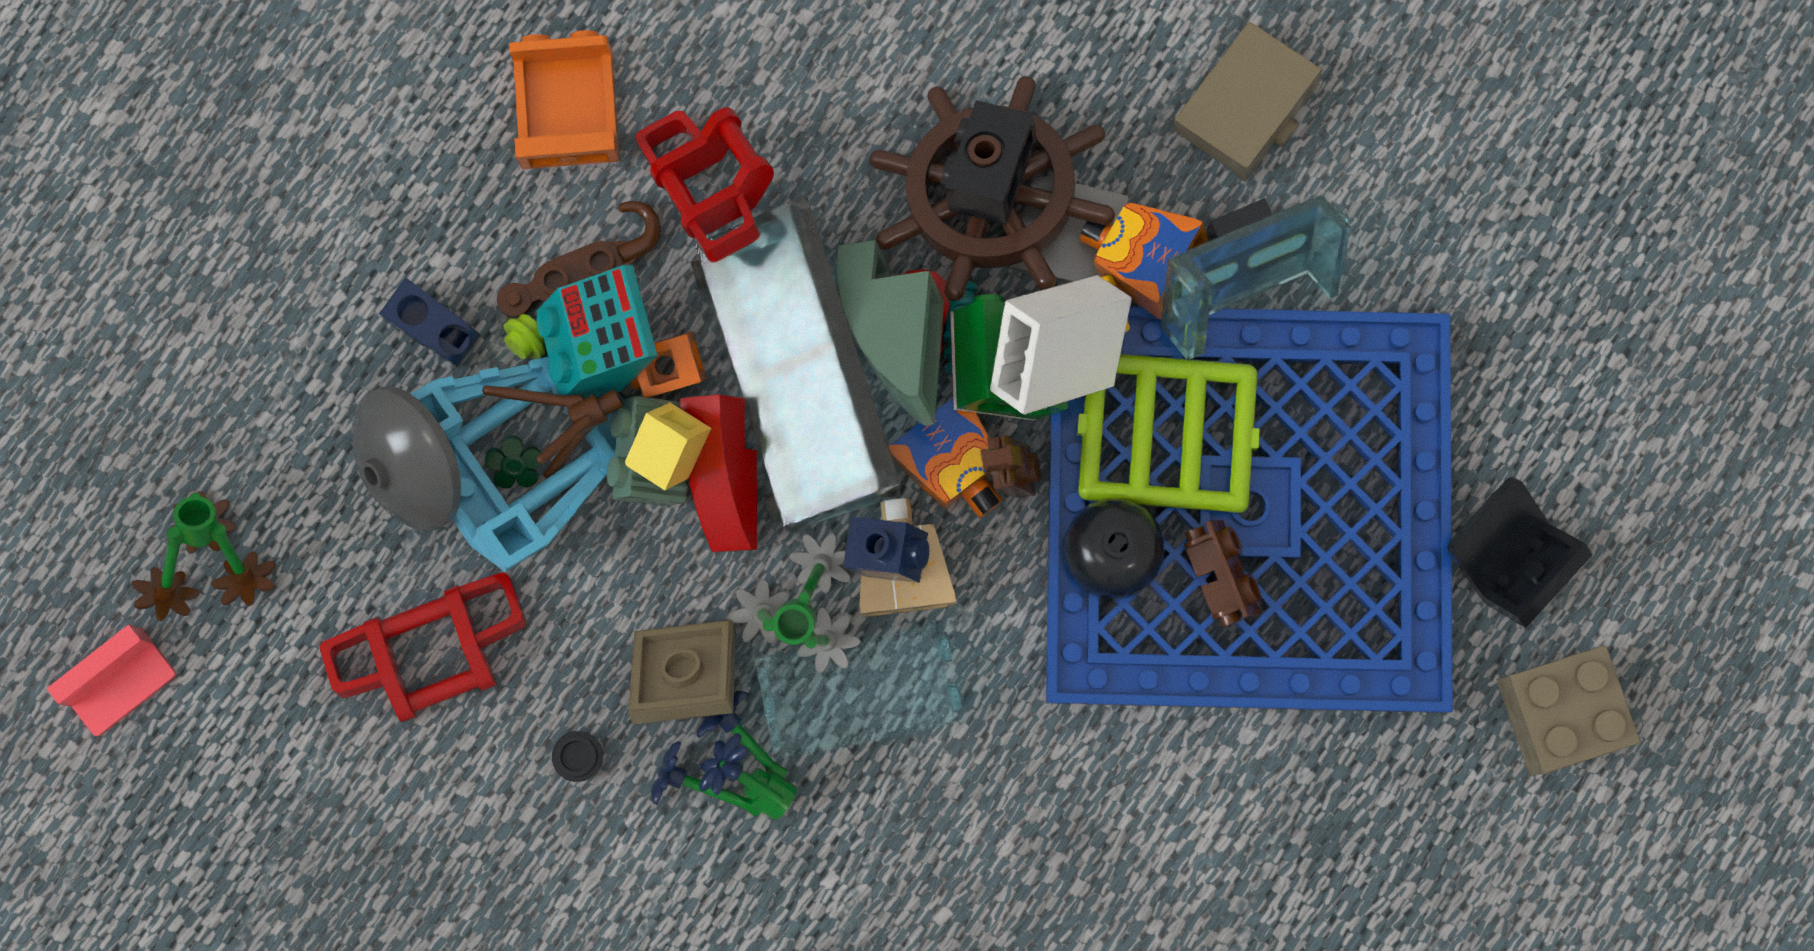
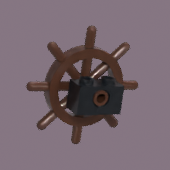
[869,76,1115,301]

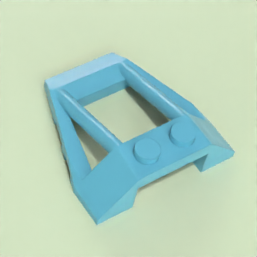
[411,357,623,572]

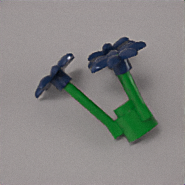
[651,691,797,820]

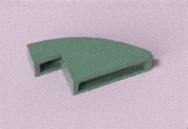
[837,240,944,426]

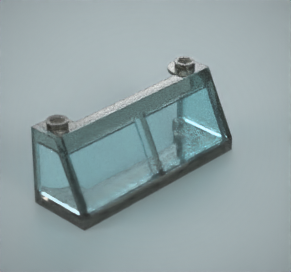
[690,196,900,533]

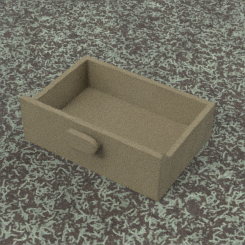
[1174,21,1322,182]

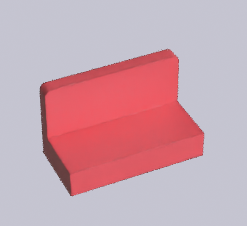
[46,624,176,736]

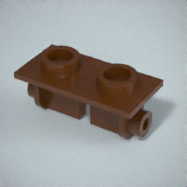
[1184,520,1261,628]

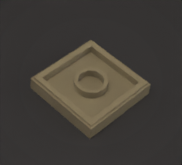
[628,620,736,724]

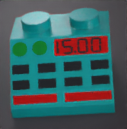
[537,265,658,399]

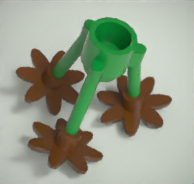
[132,491,276,621]

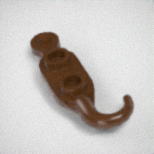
[497,201,661,318]

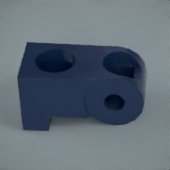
[379,277,481,367]

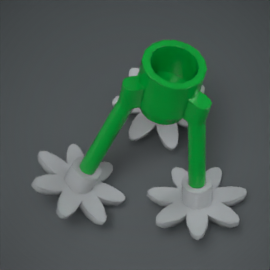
[728,533,861,674]

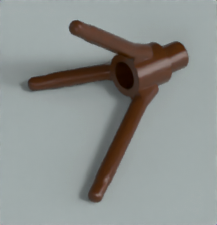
[482,385,624,479]

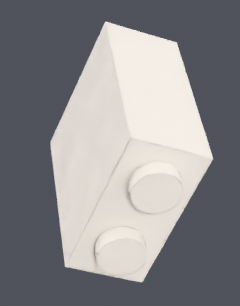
[990,275,1132,415]

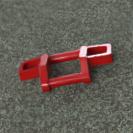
[635,107,774,263]
[320,572,526,723]

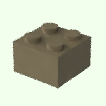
[1496,645,1641,776]

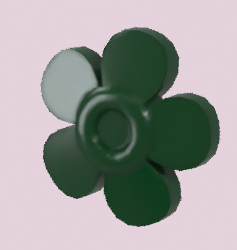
[485,436,541,489]

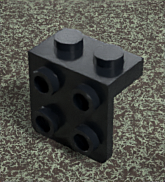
[1447,477,1592,628]

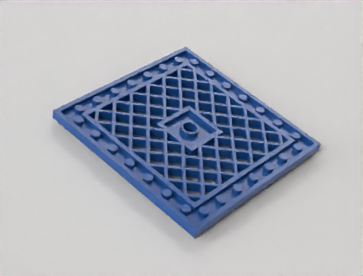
[1046,306,1453,713]

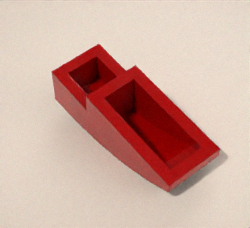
[680,394,757,552]

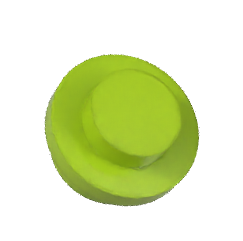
[503,314,546,359]

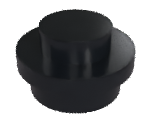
[552,731,603,782]

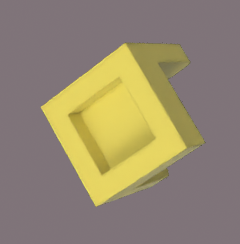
[625,402,711,490]

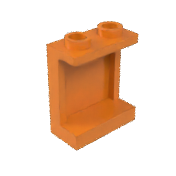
[509,30,620,170]

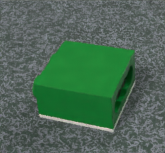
[950,294,1068,421]

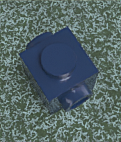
[843,517,930,583]

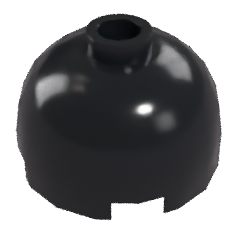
[1063,498,1164,600]

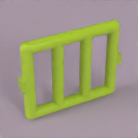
[1077,354,1260,513]

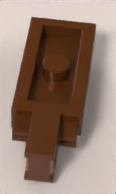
[980,435,1041,498]

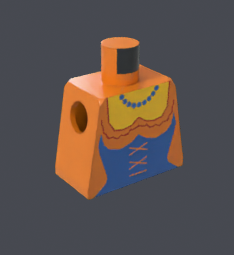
[1080,203,1208,321]
[886,398,1003,519]

